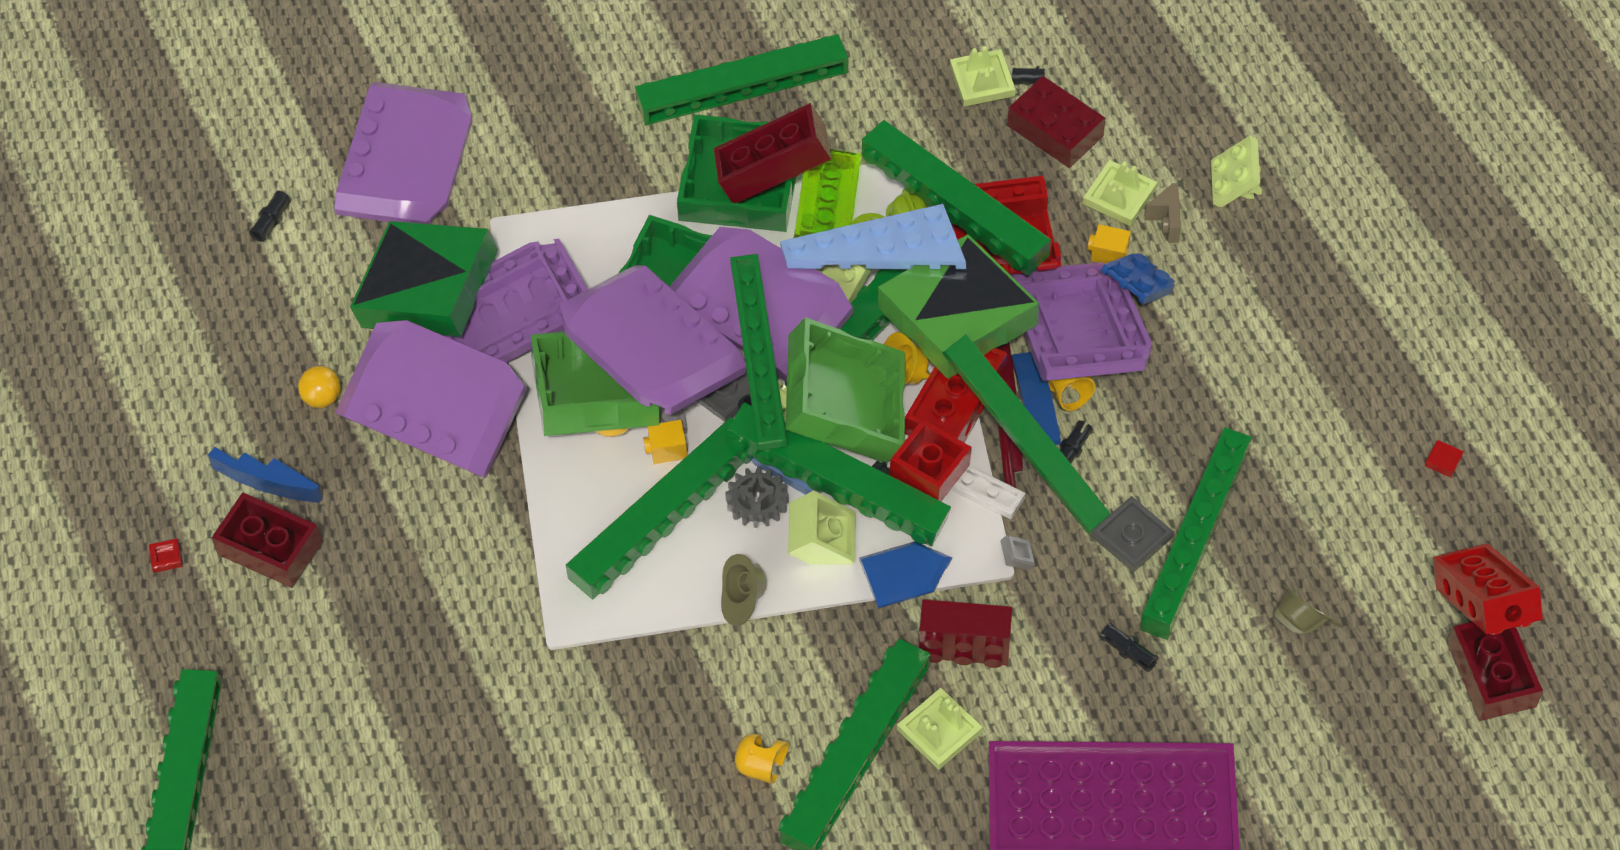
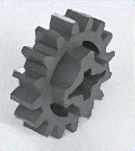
[725,467,789,528]

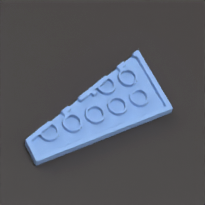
[780,204,966,269]

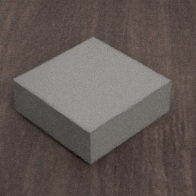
[1000,535,1035,570]

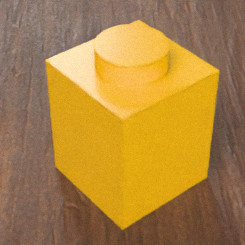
[1087,224,1131,264]
[643,420,687,464]

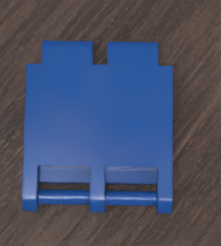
[1101,253,1175,305]

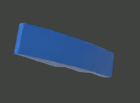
[1012,352,1061,445]
[208,447,323,503]

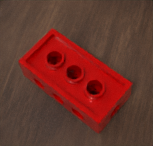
[905,348,1007,443]
[1433,543,1543,635]

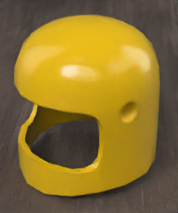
[1048,376,1096,411]
[735,734,790,784]

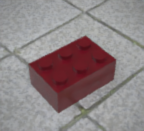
[1007,76,1106,169]
[211,492,323,588]
[919,599,1013,668]
[1447,622,1543,721]

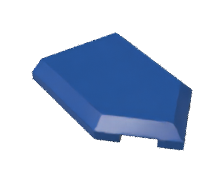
[859,541,952,609]

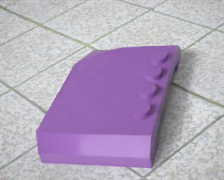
[334,82,473,224]
[670,227,854,382]
[443,238,588,363]
[1009,262,1152,381]
[558,265,746,415]
[335,320,527,479]

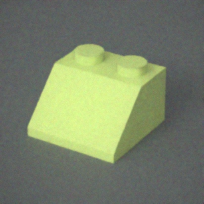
[788,490,856,564]

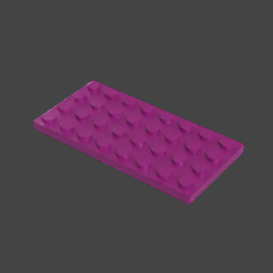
[989,741,1240,850]

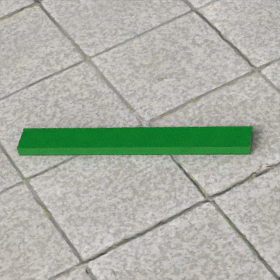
[730,253,788,450]
[942,334,1111,534]

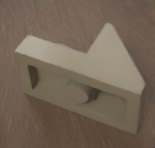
[1145,183,1181,243]

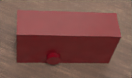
[714,103,831,203]

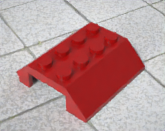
[951,175,1061,274]

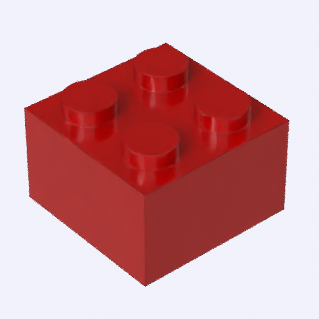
[889,419,972,501]

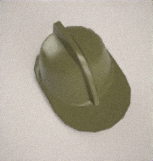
[721,554,767,626]
[1274,584,1343,634]

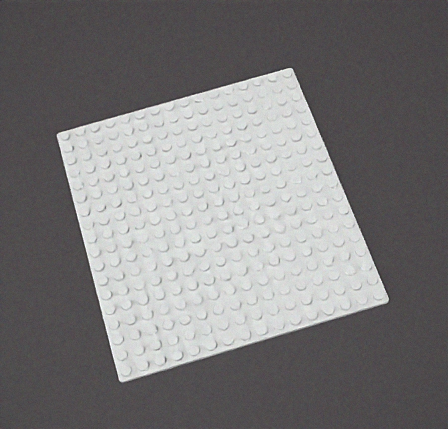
[490,164,1014,650]

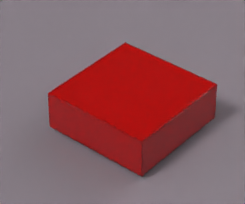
[1425,440,1464,478]
[148,538,183,573]

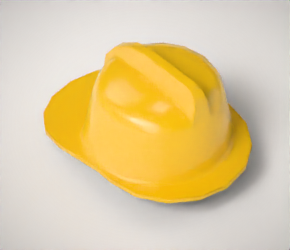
[884,332,931,385]

